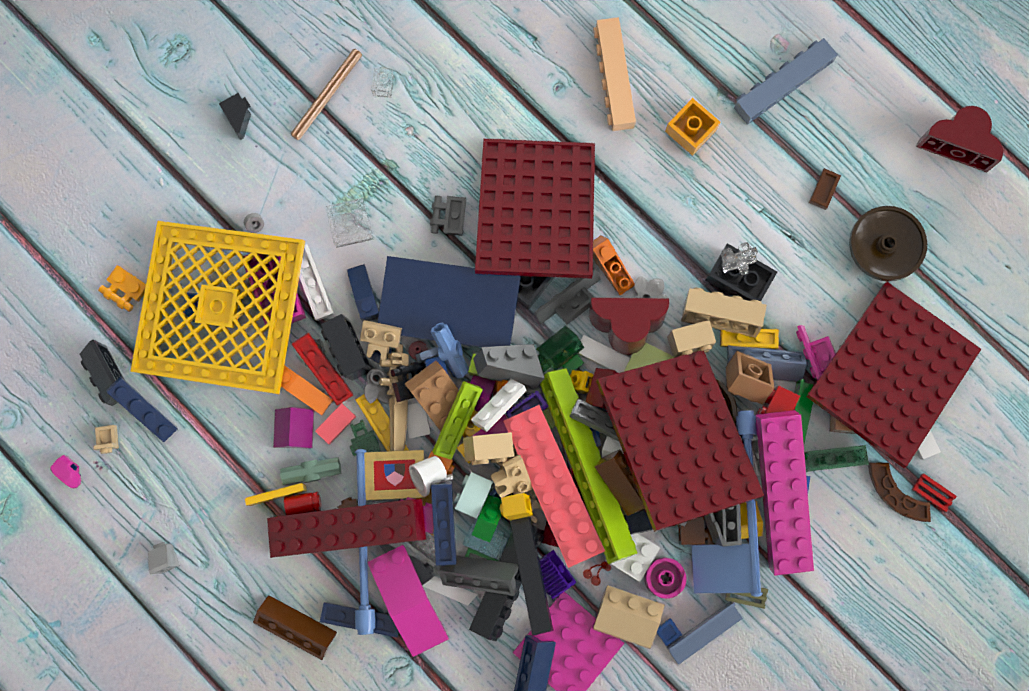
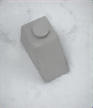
[148,542,180,574]

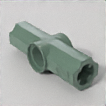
[280,457,342,485]

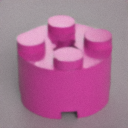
[644,558,687,599]

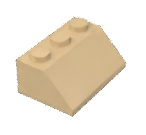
[593,585,665,649]

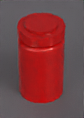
[284,491,321,515]

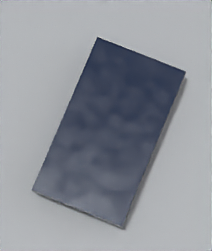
[378,256,521,347]

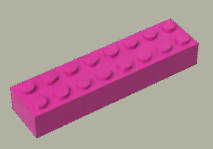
[755,410,814,576]

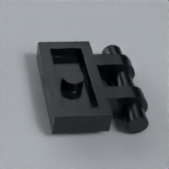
[390,362,426,402]

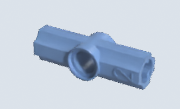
[431,322,469,379]

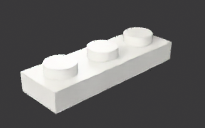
[471,379,527,432]

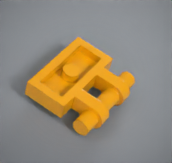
[98,265,146,312]

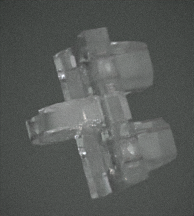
[721,242,758,275]

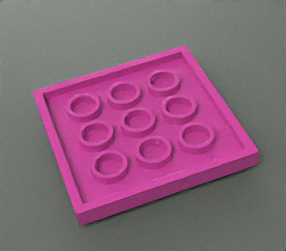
[512,592,624,691]

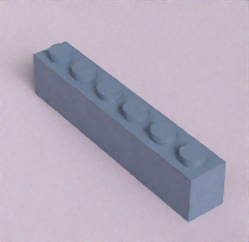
[734,38,838,125]

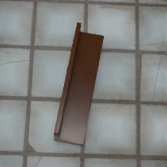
[253,596,337,660]

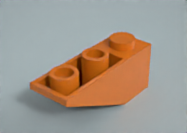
[593,235,635,295]

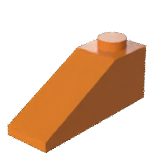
[281,365,333,415]

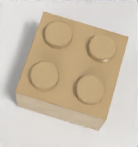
[667,320,716,358]
[463,432,514,465]

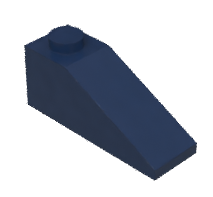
[347,264,379,322]

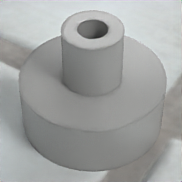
[244,213,264,233]

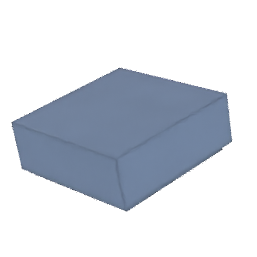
[415,347,438,362]

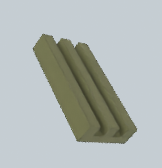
[725,588,768,609]

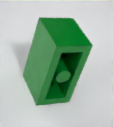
[472,495,502,543]

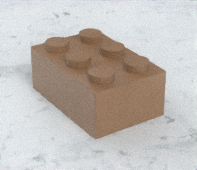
[405,361,459,432]

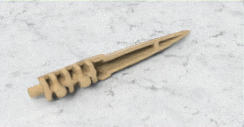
[379,344,409,451]

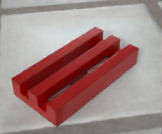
[911,473,957,512]

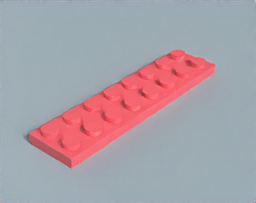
[503,405,605,568]

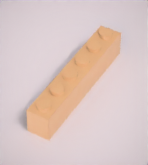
[593,17,636,131]

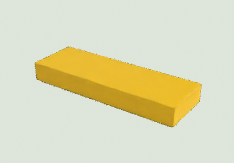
[720,329,779,349]
[245,483,307,506]

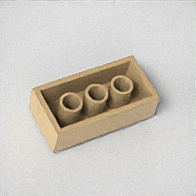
[681,287,767,338]

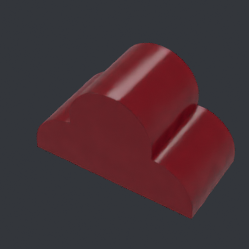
[916,106,1003,173]
[589,298,669,355]

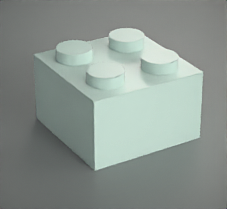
[453,472,494,519]

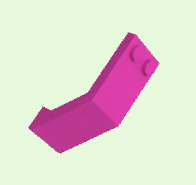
[367,545,449,657]

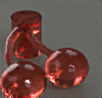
[583,561,611,586]

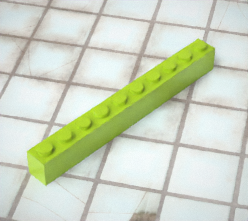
[540,368,637,564]

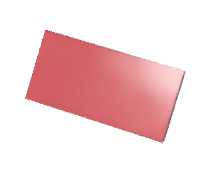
[315,403,356,445]

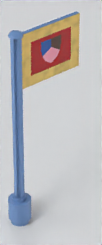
[355,449,425,635]

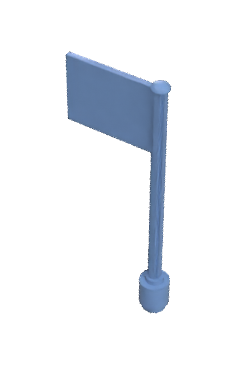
[692,411,763,597]

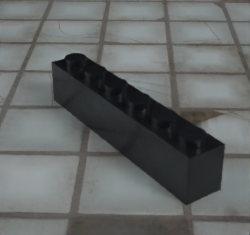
[469,525,545,641]

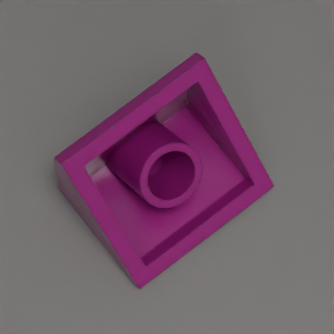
[273,407,314,448]

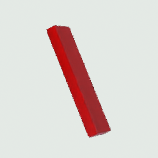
[292,333,353,406]

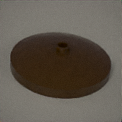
[849,206,928,281]

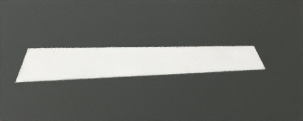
[423,576,478,605]

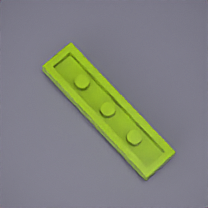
[432,381,483,460]

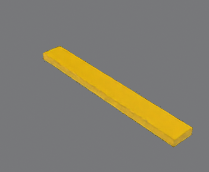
[355,394,432,506]

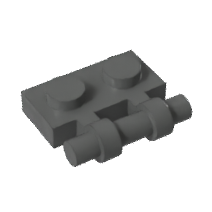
[430,195,466,236]

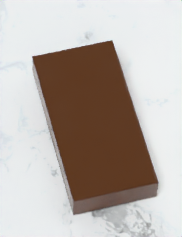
[809,168,841,210]

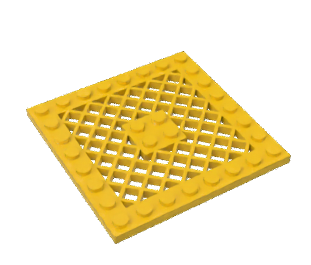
[130,221,305,394]

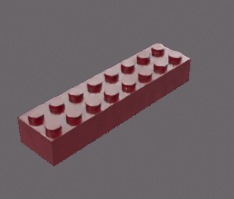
[267,499,426,558]

